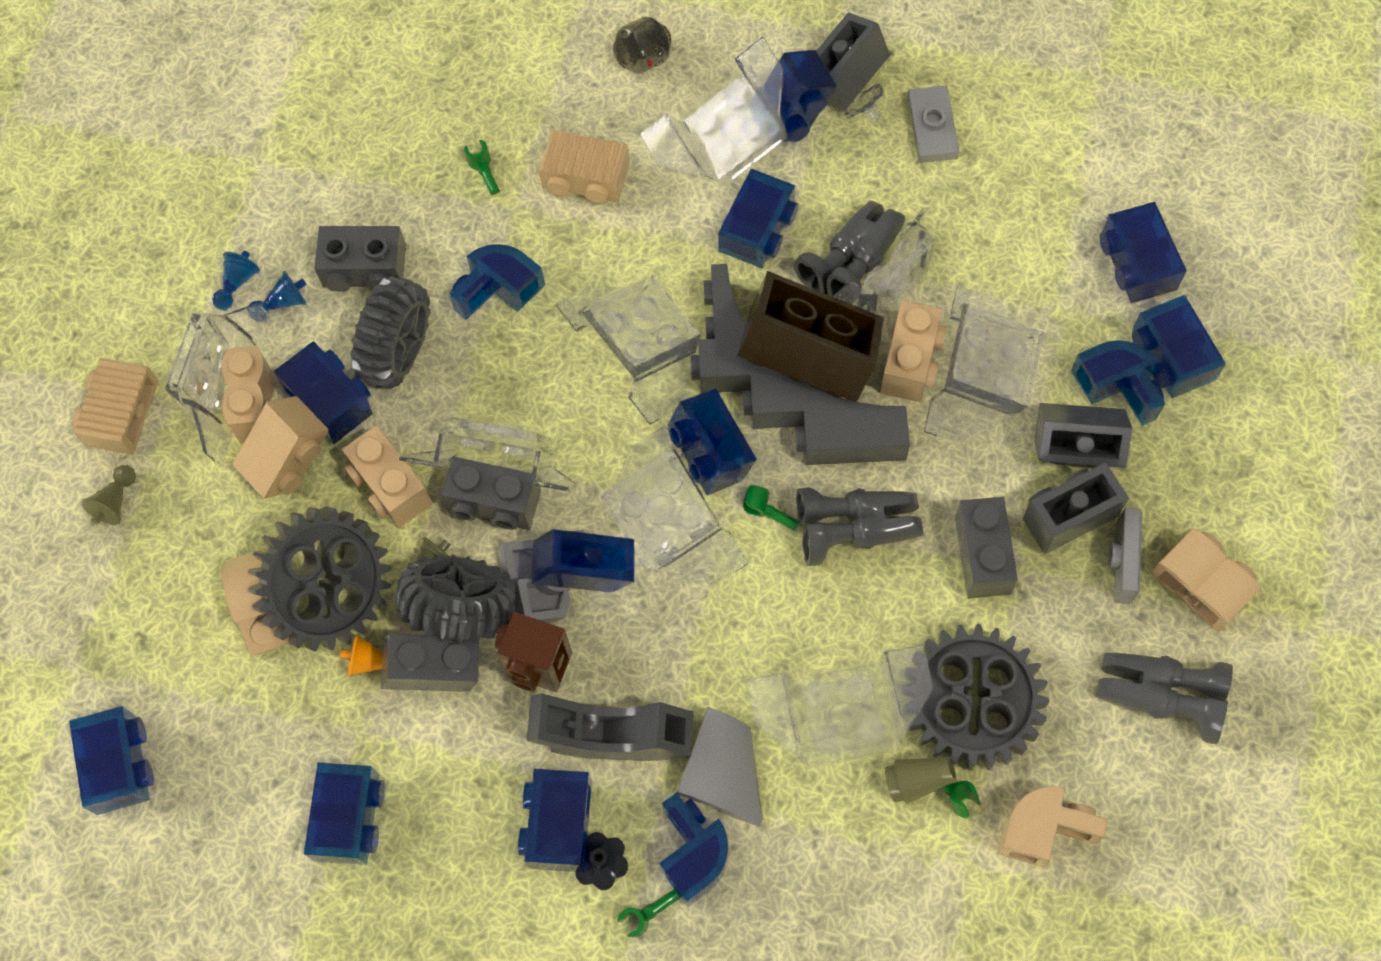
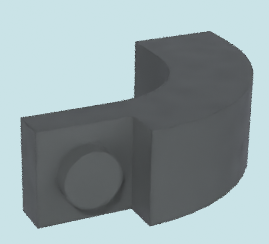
[527,693,693,761]

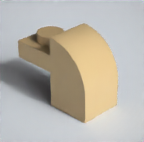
[221,548,289,656]
[998,786,1108,867]

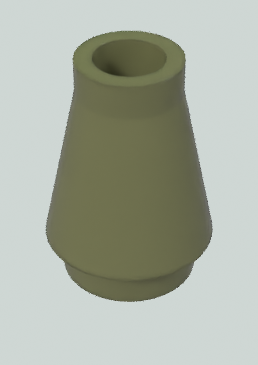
[885,756,957,804]

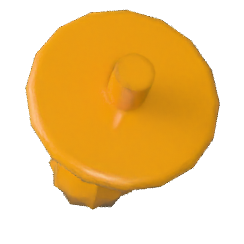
[340,634,382,677]

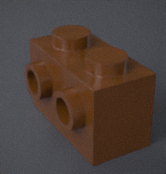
[495,612,573,693]

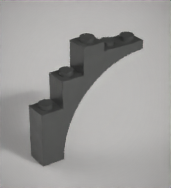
[691,264,910,465]

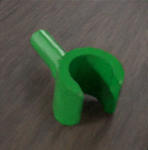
[464,140,500,196]
[743,485,799,531]
[942,781,981,818]
[617,889,680,937]

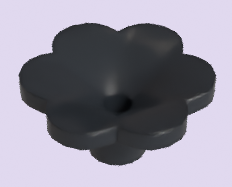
[572,832,628,890]

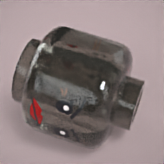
[613,16,671,74]

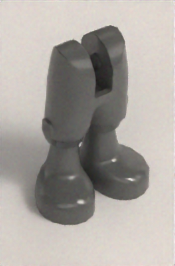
[793,200,906,304]
[796,487,924,566]
[1096,653,1233,744]

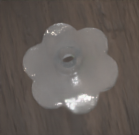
[843,83,885,123]

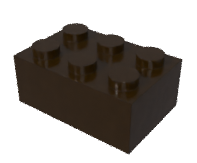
[737,271,884,402]

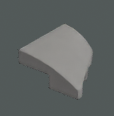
[497,530,586,623]
[677,707,762,827]

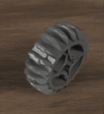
[350,276,431,389]
[395,554,516,643]

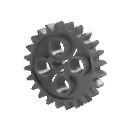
[248,507,392,651]
[901,624,1050,771]

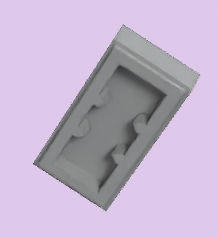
[907,85,959,163]
[1108,507,1142,604]

